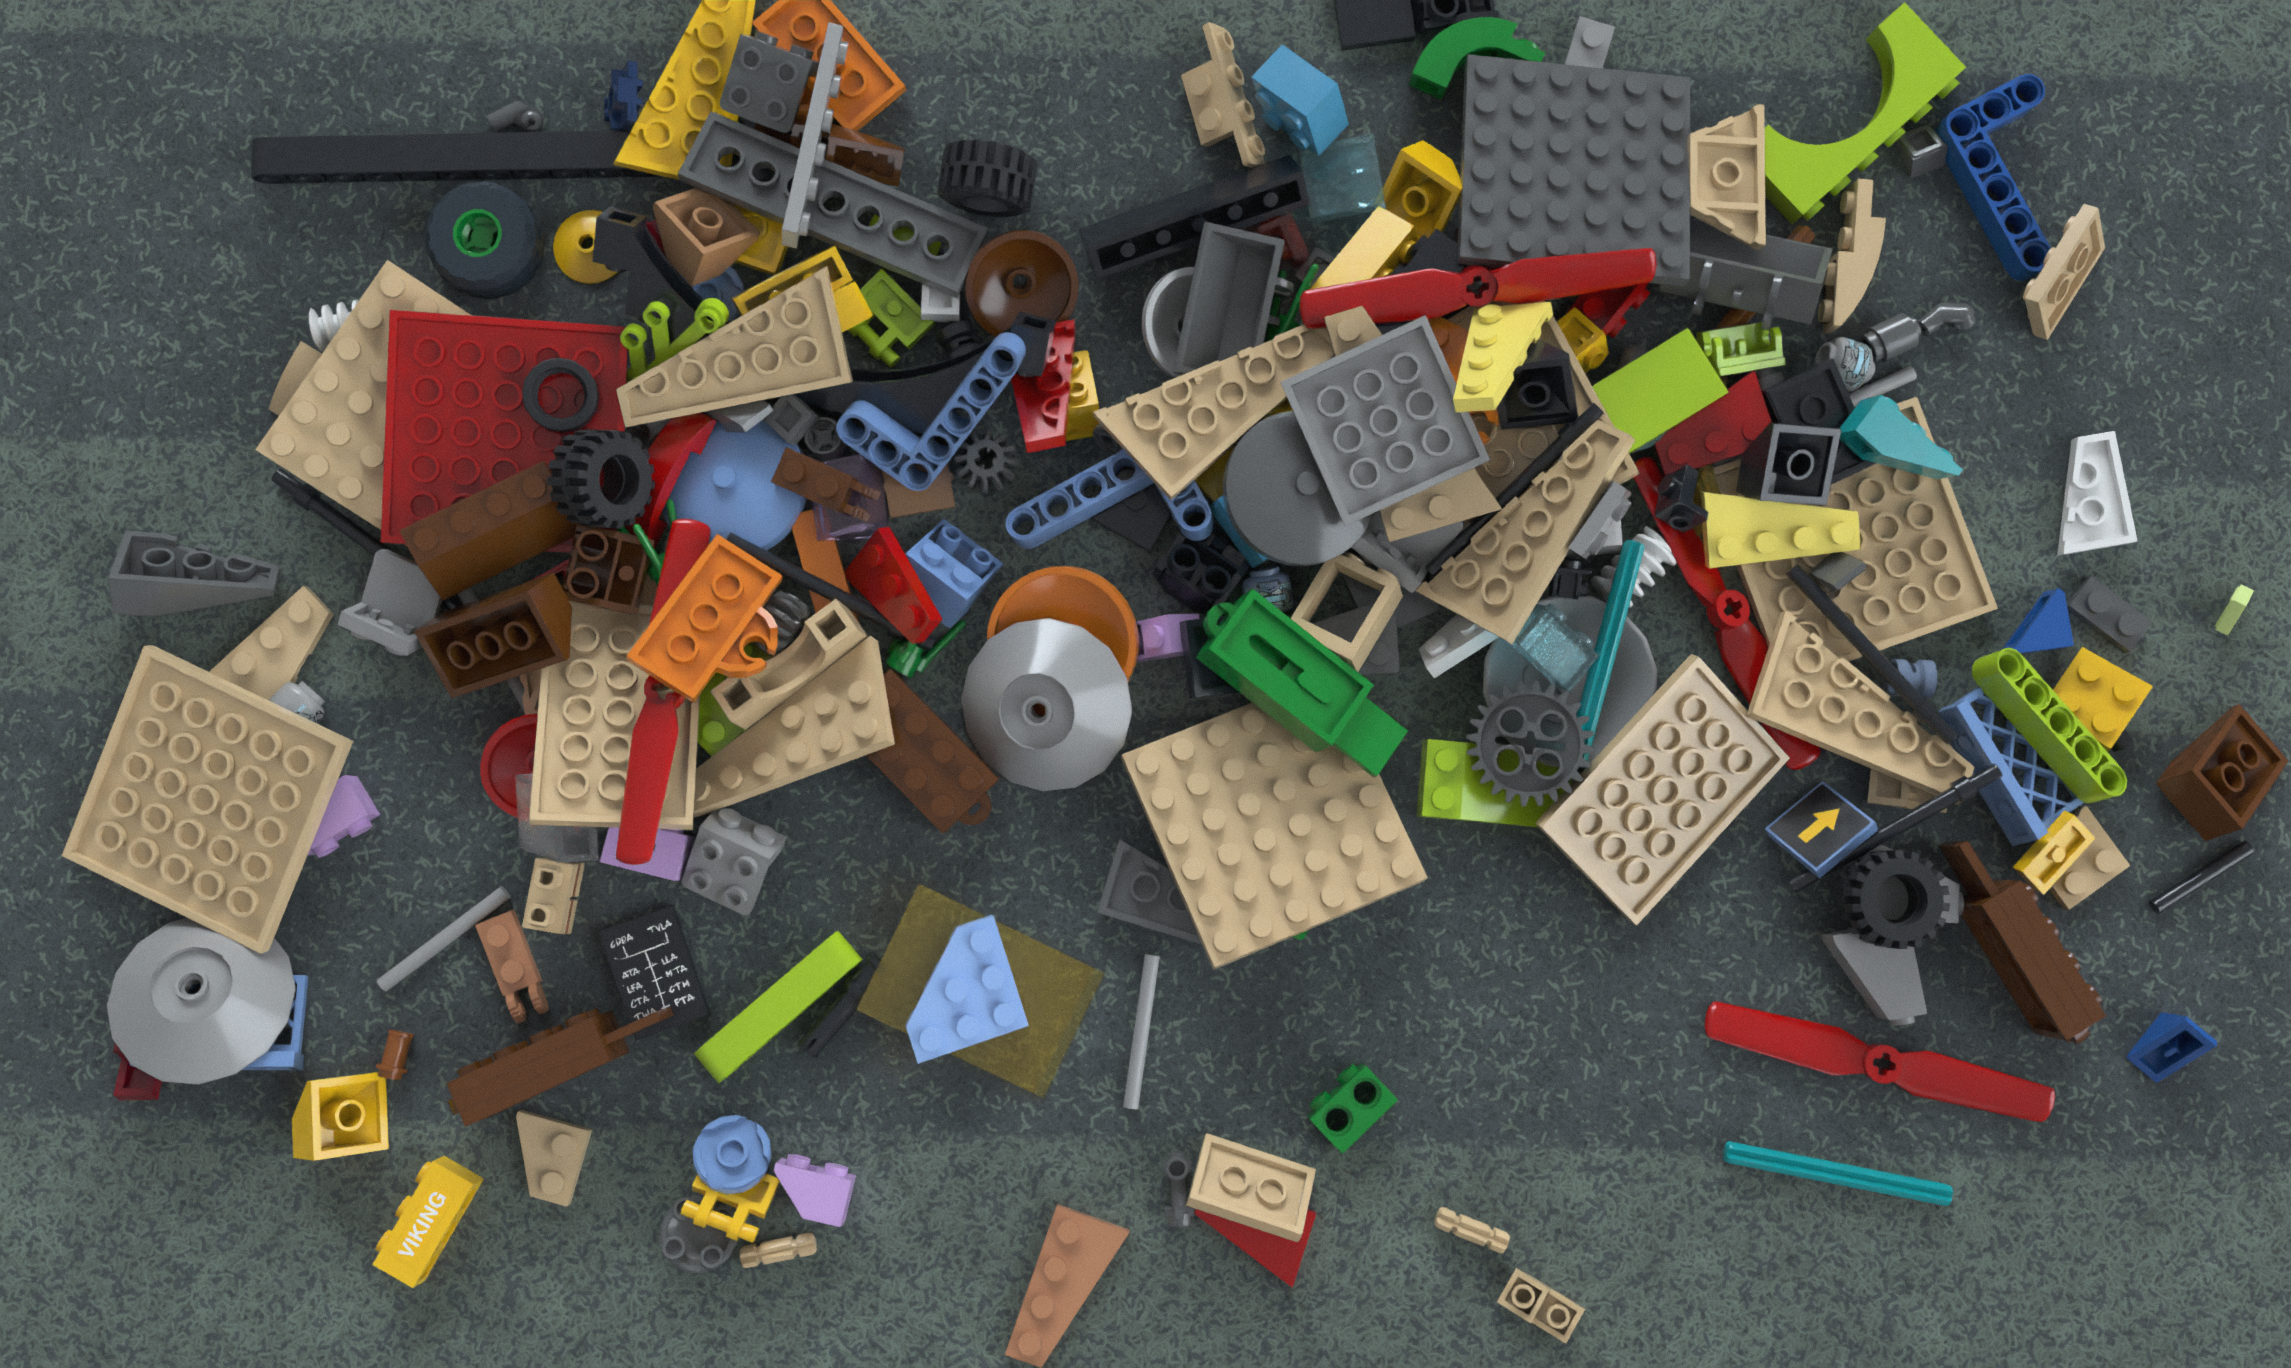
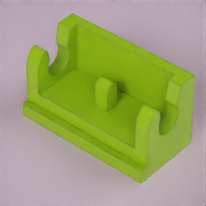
[1696,322,1785,376]

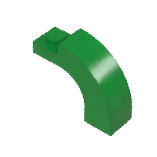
[1408,17,1546,100]

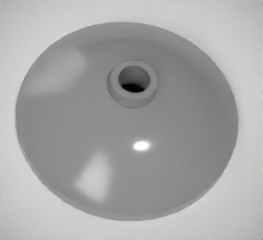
[1142,267,1195,378]

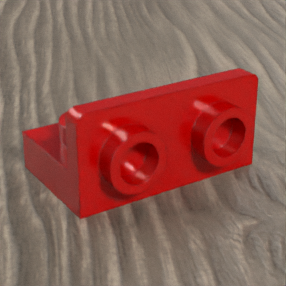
[1564,283,1651,339]

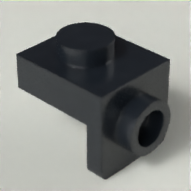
[1654,465,1709,533]

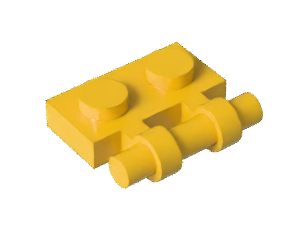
[680,1174,780,1243]

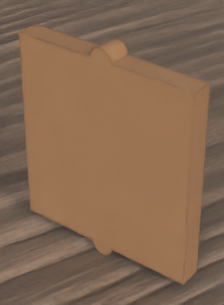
[881,463,956,519]

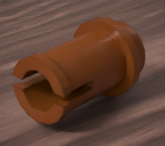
[376,1029,414,1080]

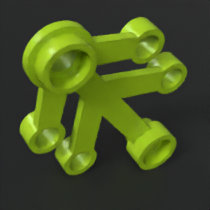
[620,298,729,383]

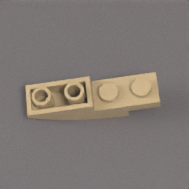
[1818,179,1886,334]

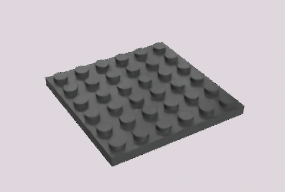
[1457,55,1690,286]

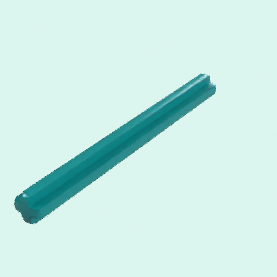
[1576,540,1645,761]
[1723,1141,1953,1206]

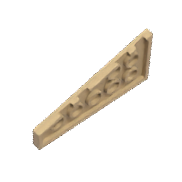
[616,267,853,427]

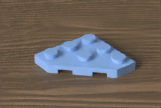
[905,915,1029,1064]

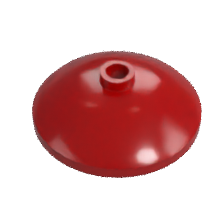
[480,713,538,821]

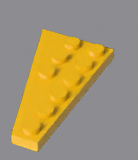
[613,0,756,180]

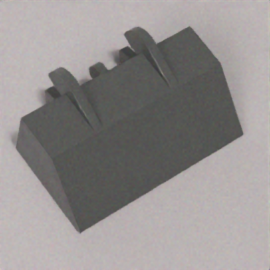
[1660,218,1833,331]
[1173,222,1295,375]

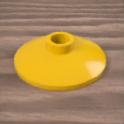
[553,210,618,284]

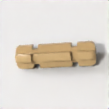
[1434,1207,1510,1253]
[739,1232,817,1268]

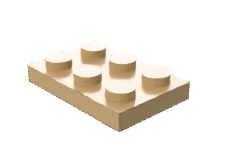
[2023,204,2105,340]
[1186,1133,1316,1242]

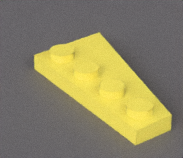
[1453,302,1553,412]
[1700,491,1861,568]

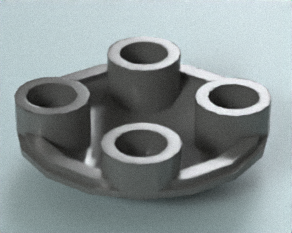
[659,1195,737,1273]

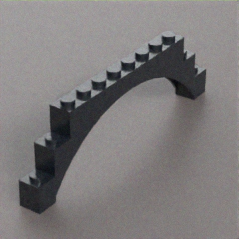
[592,207,1057,441]

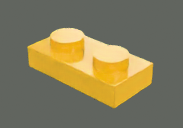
[2013,810,2095,895]

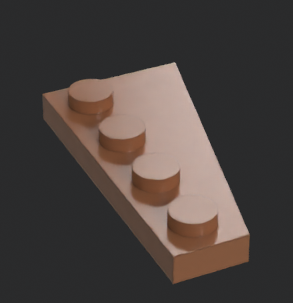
[1005,1204,1130,1368]

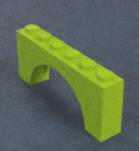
[1765,2,1966,225]

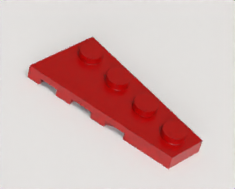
[1011,319,1076,453]

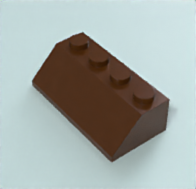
[399,461,577,601]
[414,573,572,698]

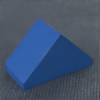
[2002,588,2074,654]
[2127,1012,2217,1083]

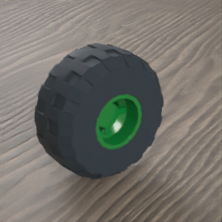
[424,181,545,299]

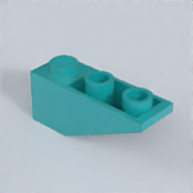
[1840,395,1963,479]

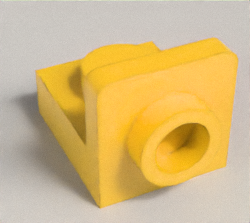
[1557,307,1609,373]

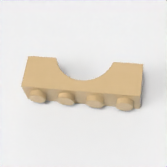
[710,599,868,729]

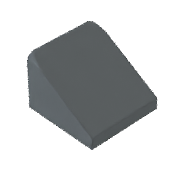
[1895,124,1948,178]
[1809,552,1867,594]

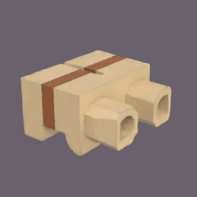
[522,856,585,934]

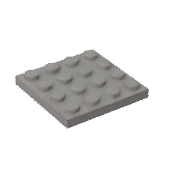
[1280,315,1490,526]

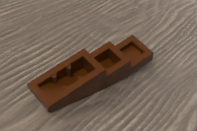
[755,114,905,187]

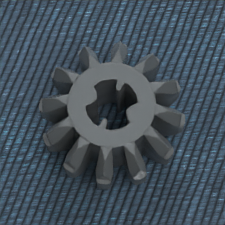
[954,429,1019,494]
[752,591,811,656]

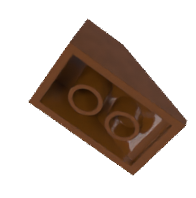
[2156,704,2288,841]

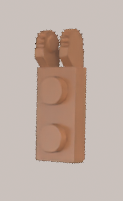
[475,910,549,1023]

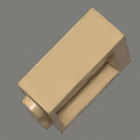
[1291,553,1403,672]

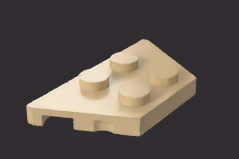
[1687,104,1766,250]

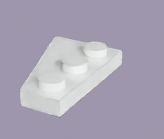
[2057,431,2137,556]
[1419,614,1532,678]

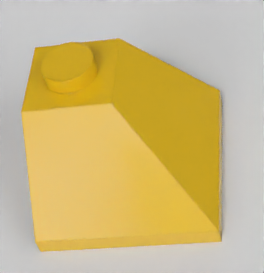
[1372,140,1462,240]
[292,1072,389,1161]

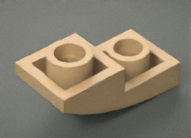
[1497,1268,1585,1344]

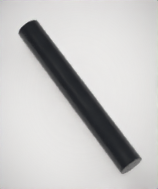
[2149,841,2254,914]

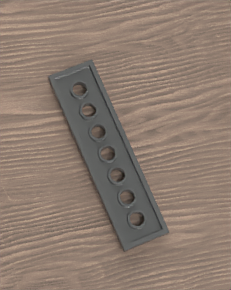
[678,111,988,298]

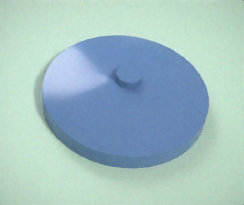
[662,419,807,551]

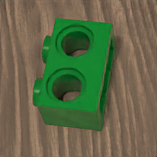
[1307,1062,1398,1154]

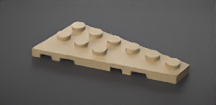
[1324,306,1502,542]
[1093,325,1335,500]
[1415,420,1635,644]
[209,586,334,700]
[1746,610,1975,804]
[693,636,895,818]

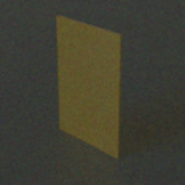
[857,884,1104,1098]

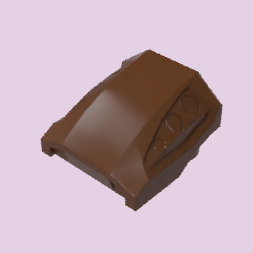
[562,524,655,616]

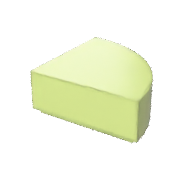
[2215,585,2254,636]

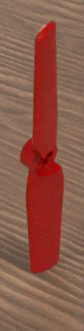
[1300,248,1657,329]
[1633,457,1821,770]
[616,518,711,865]
[1704,1001,2055,1122]

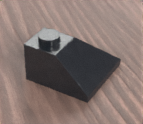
[1497,339,1579,430]
[1735,423,1841,505]

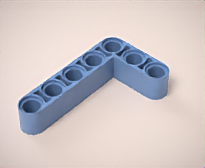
[836,332,1026,491]
[1005,449,1214,549]

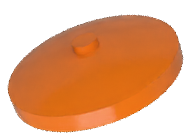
[987,566,1139,716]

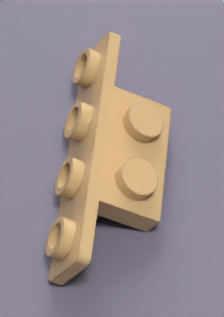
[1181,22,1265,168]

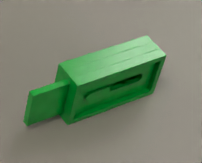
[1196,589,1408,778]

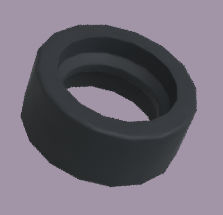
[522,358,600,433]

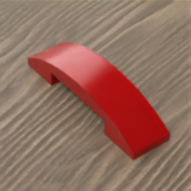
[624,412,717,550]

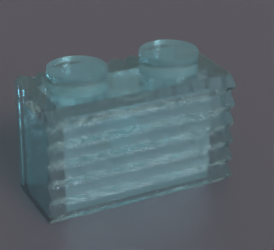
[1506,604,1599,692]

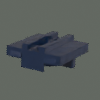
[604,61,643,131]

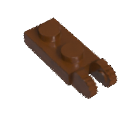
[771,447,881,522]

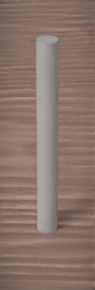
[377,886,511,992]
[1123,954,1160,1109]

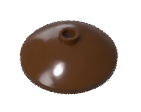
[965,230,1079,337]

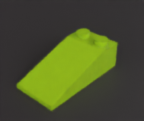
[1592,328,1729,454]
[1416,739,1572,827]

